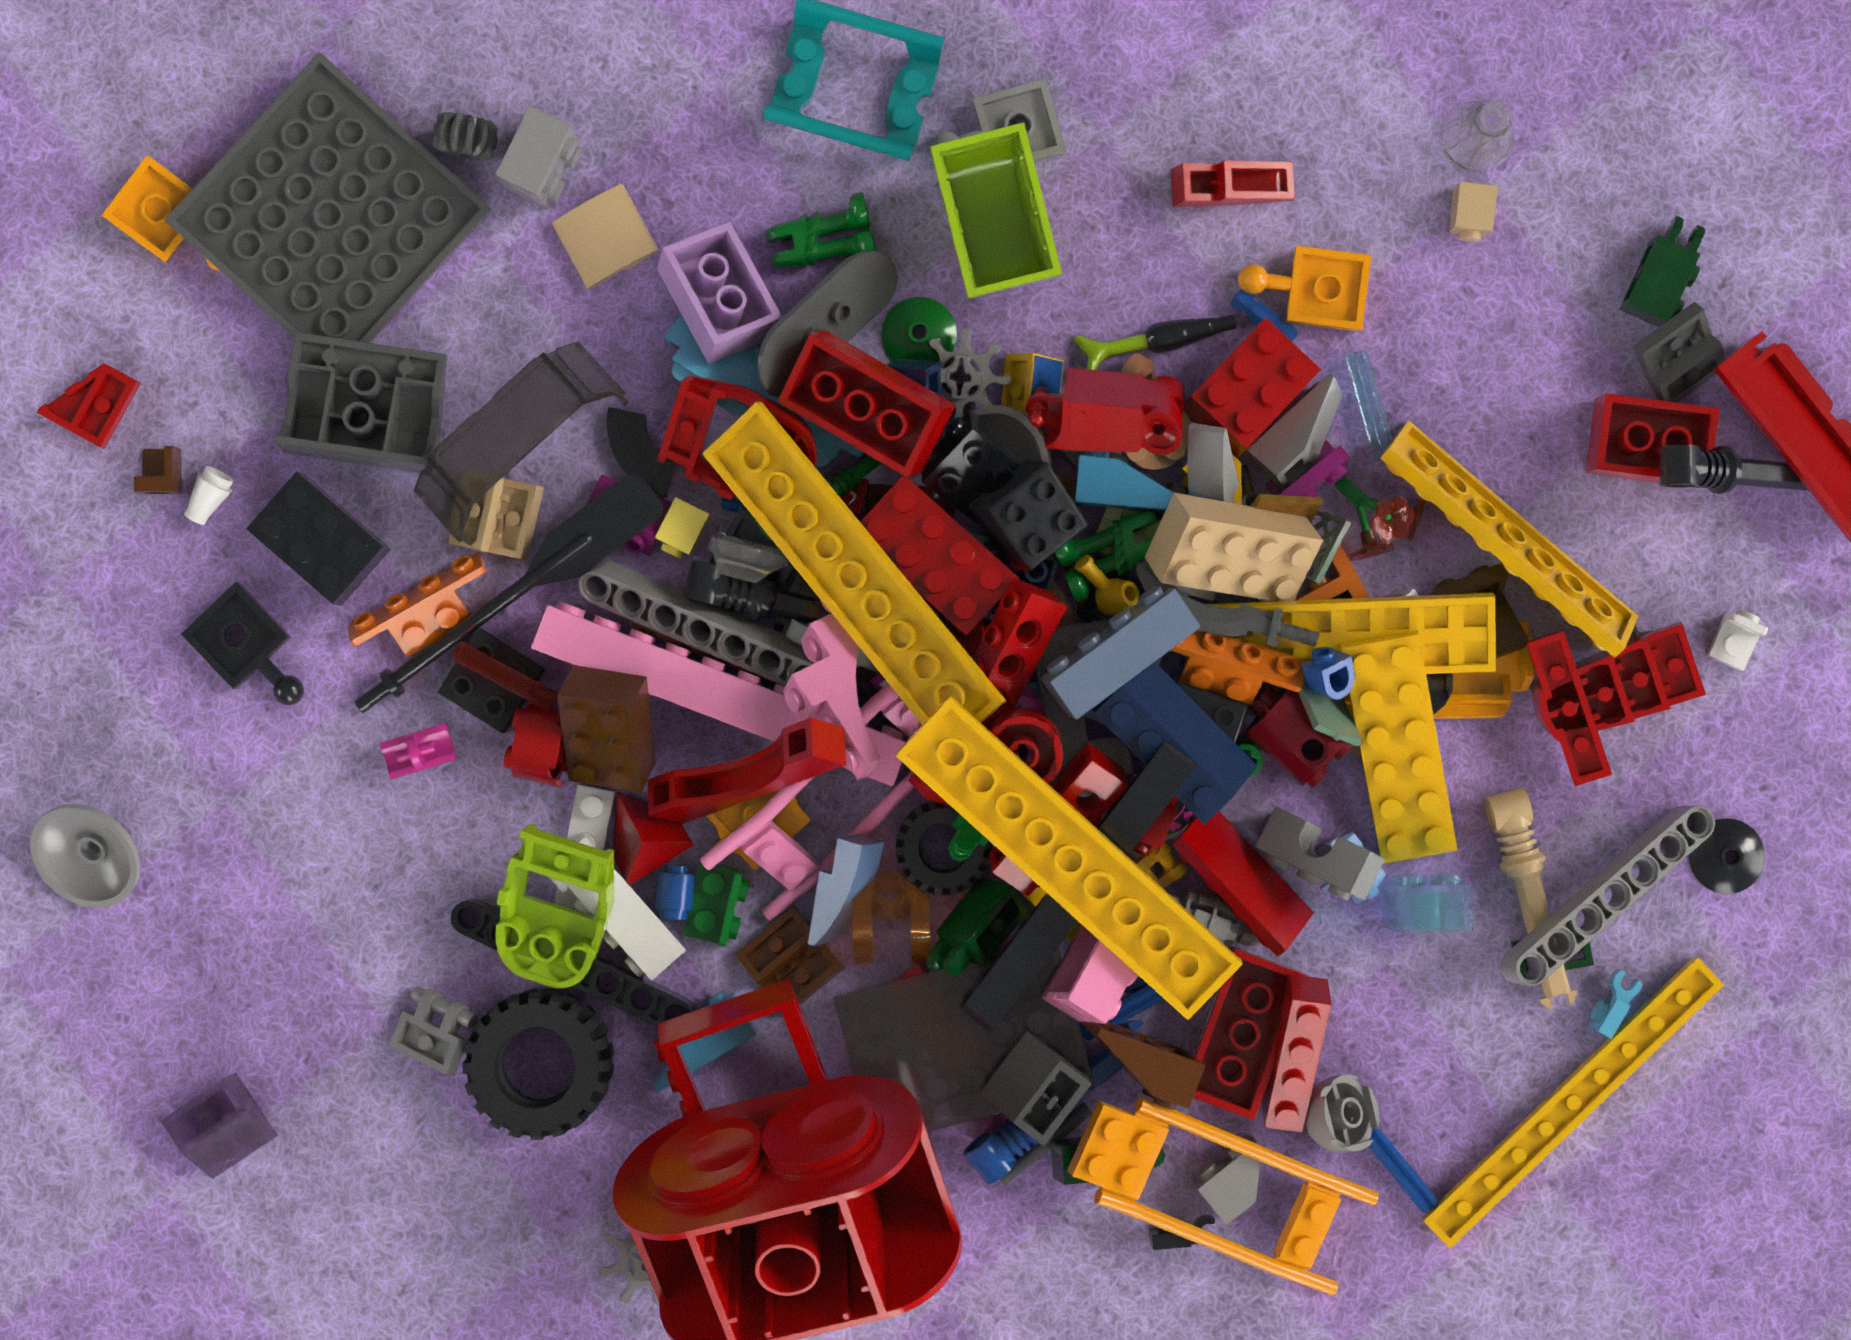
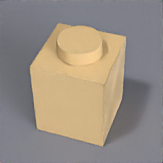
[1448,181,1498,242]

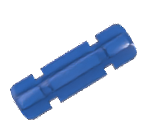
[1230,289,1298,342]

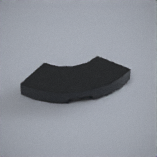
[607,407,675,498]

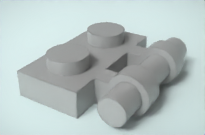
[389,987,478,1076]

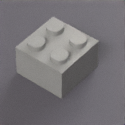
[495,106,582,209]

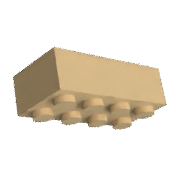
[1145,493,1323,601]

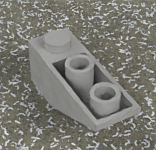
[1247,373,1343,491]

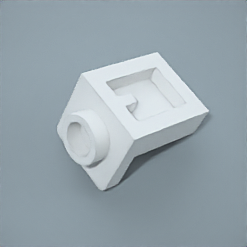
[1706,610,1768,671]

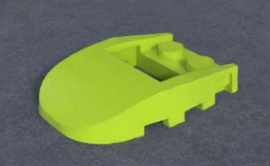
[496,824,614,988]

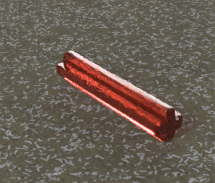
[451,642,558,710]

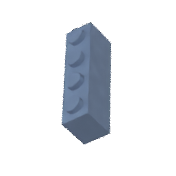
[1040,586,1201,720]

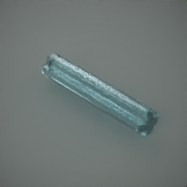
[1346,350,1392,461]

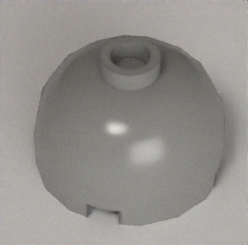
[1305,1075,1380,1152]

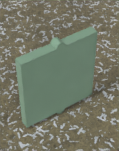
[1298,678,1362,746]

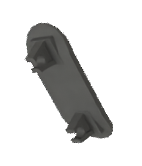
[753,251,898,397]

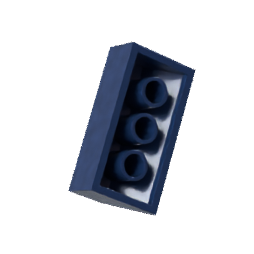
[1093,662,1257,825]

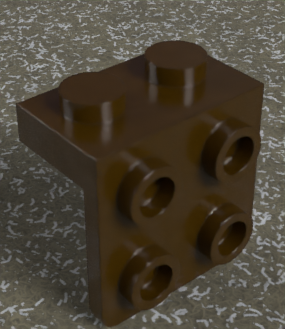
[1431,563,1528,659]

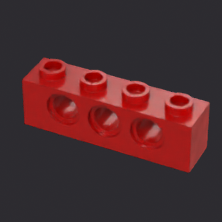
[989,743,1128,897]

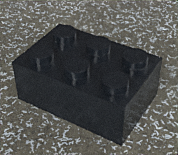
[246,471,391,606]

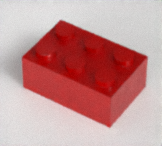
[1184,317,1321,458]
[1585,393,1720,488]

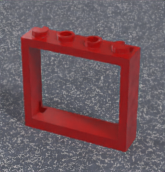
[654,979,829,1117]

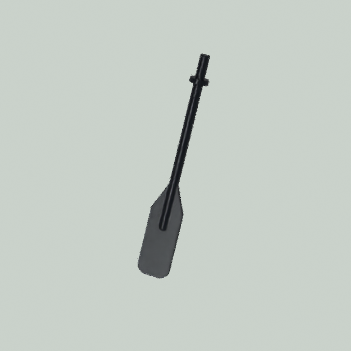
[354,474,663,713]

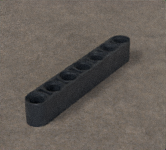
[450,898,695,1027]

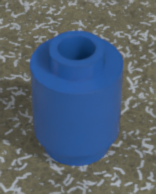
[654,864,695,920]

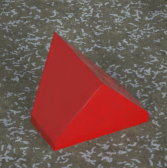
[613,791,694,886]

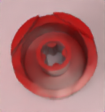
[503,703,567,788]
[988,708,1063,784]

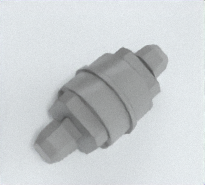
[1168,889,1259,948]

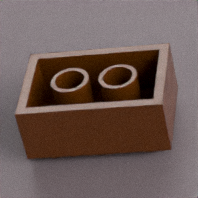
[557,665,656,793]

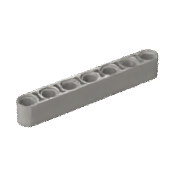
[579,560,815,686]
[1500,806,1715,986]

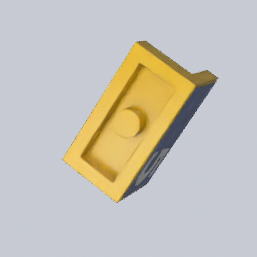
[1001,353,1064,434]

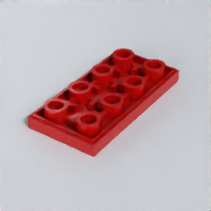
[1172,811,1314,957]

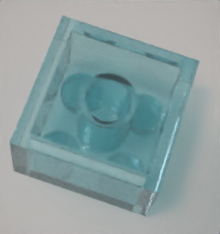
[1382,873,1474,933]

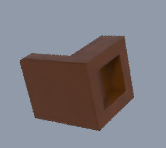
[134,446,182,495]

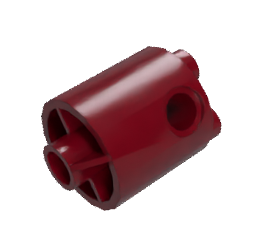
[1244,685,1352,788]

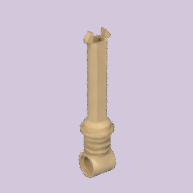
[1484,787,1578,1010]

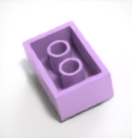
[657,222,782,364]

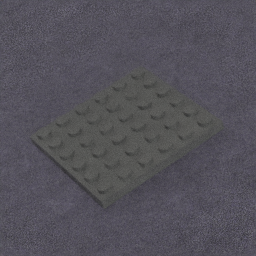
[165,52,492,343]

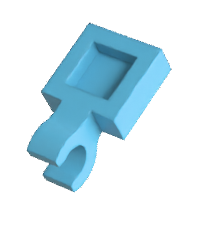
[1590,969,1642,1039]

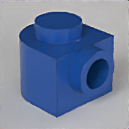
[1302,647,1355,700]

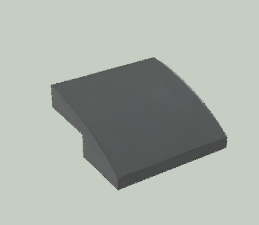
[1633,302,1725,402]

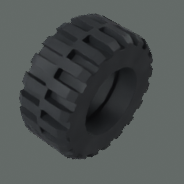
[462,988,614,1140]

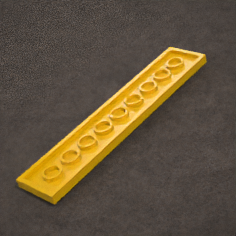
[702,402,1006,725]
[895,696,1243,1020]

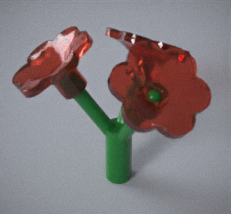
[1334,476,1426,561]

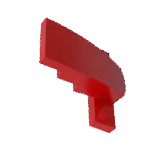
[1525,622,1706,786]

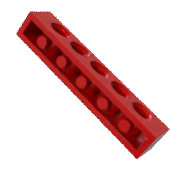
[909,578,1068,806]

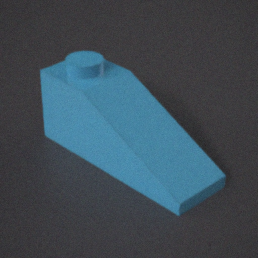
[1073,451,1173,513]
[653,990,758,1093]

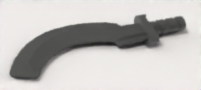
[1136,562,1319,647]

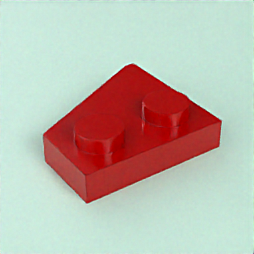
[36,363,141,449]

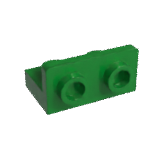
[683,861,750,947]

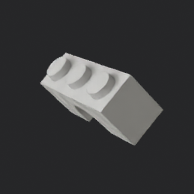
[1255,806,1385,901]

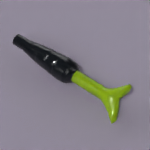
[1074,314,1237,370]

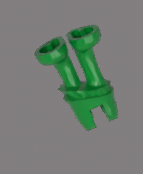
[765,192,876,269]
[1055,510,1159,602]

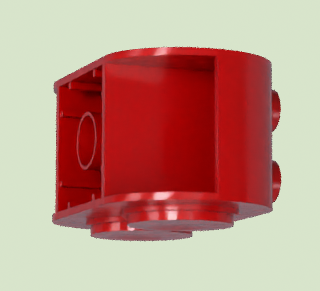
[613,1075,962,1340]

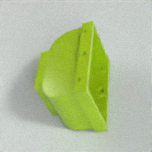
[930,122,1062,299]

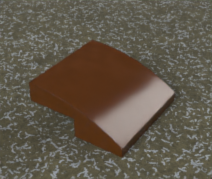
[735,906,845,1005]

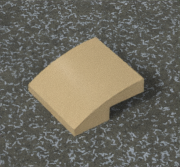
[552,184,659,289]
[448,470,544,561]

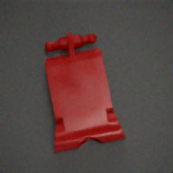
[1025,367,1185,455]

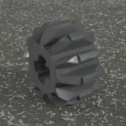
[432,112,498,161]

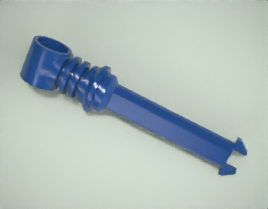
[963,1020,1155,1185]

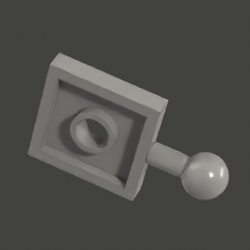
[932,78,1066,162]

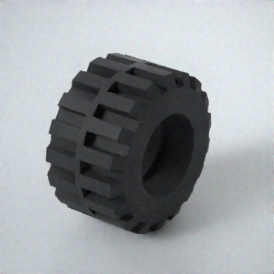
[895,801,991,896]

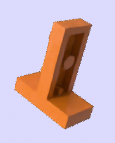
[1294,544,1370,601]

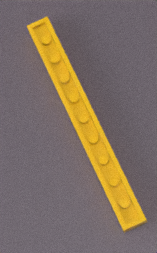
[1421,956,1724,1249]

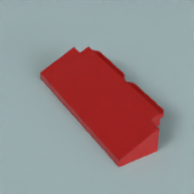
[1713,331,1851,543]

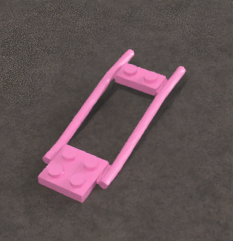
[700,684,922,921]

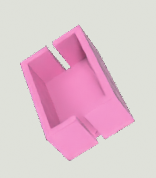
[1041,924,1138,1024]

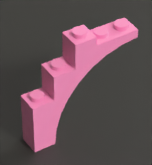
[783,599,881,780]

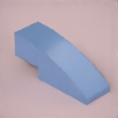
[808,834,884,946]

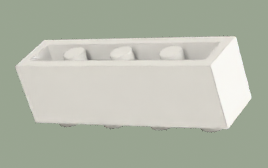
[549,833,686,981]

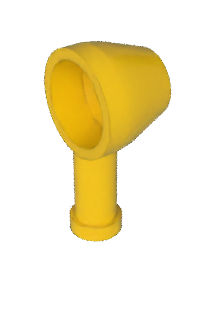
[1075,555,1139,617]

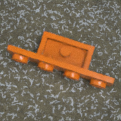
[347,552,486,657]
[1170,630,1306,705]

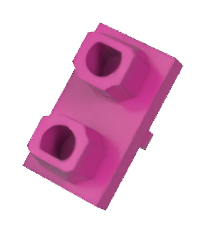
[379,723,458,780]

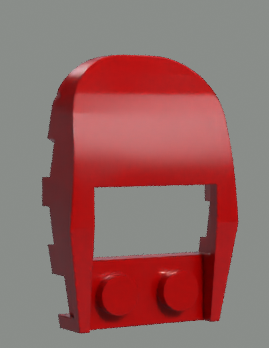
[657,375,817,501]

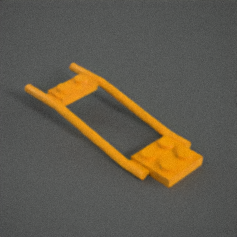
[1067,1097,1379,1295]

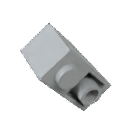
[1194,1136,1260,1226]

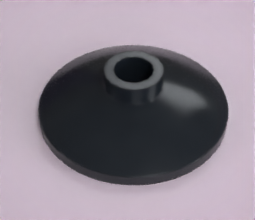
[1689,818,1765,894]

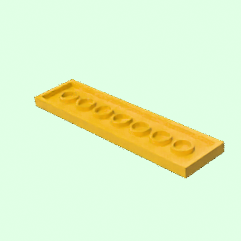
[1380,420,1639,658]

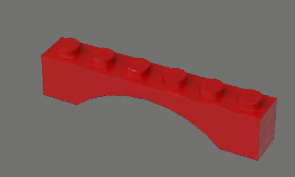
[648,718,846,824]

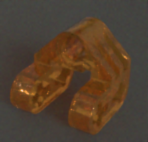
[852,872,930,964]

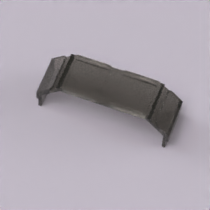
[413,341,629,546]

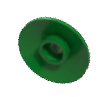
[882,297,957,361]

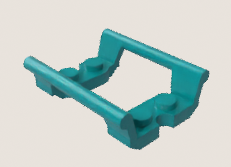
[763,0,945,161]

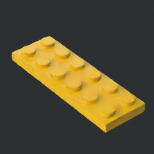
[1341,630,1458,864]

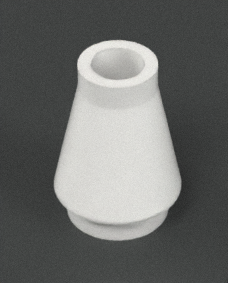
[184,466,233,525]

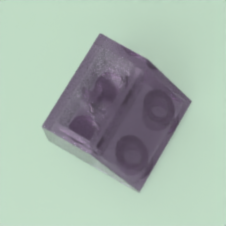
[160,1073,278,1179]

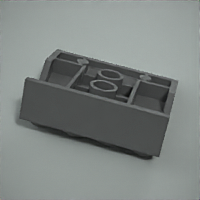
[275,332,448,475]

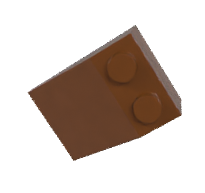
[1081,1022,1205,1110]

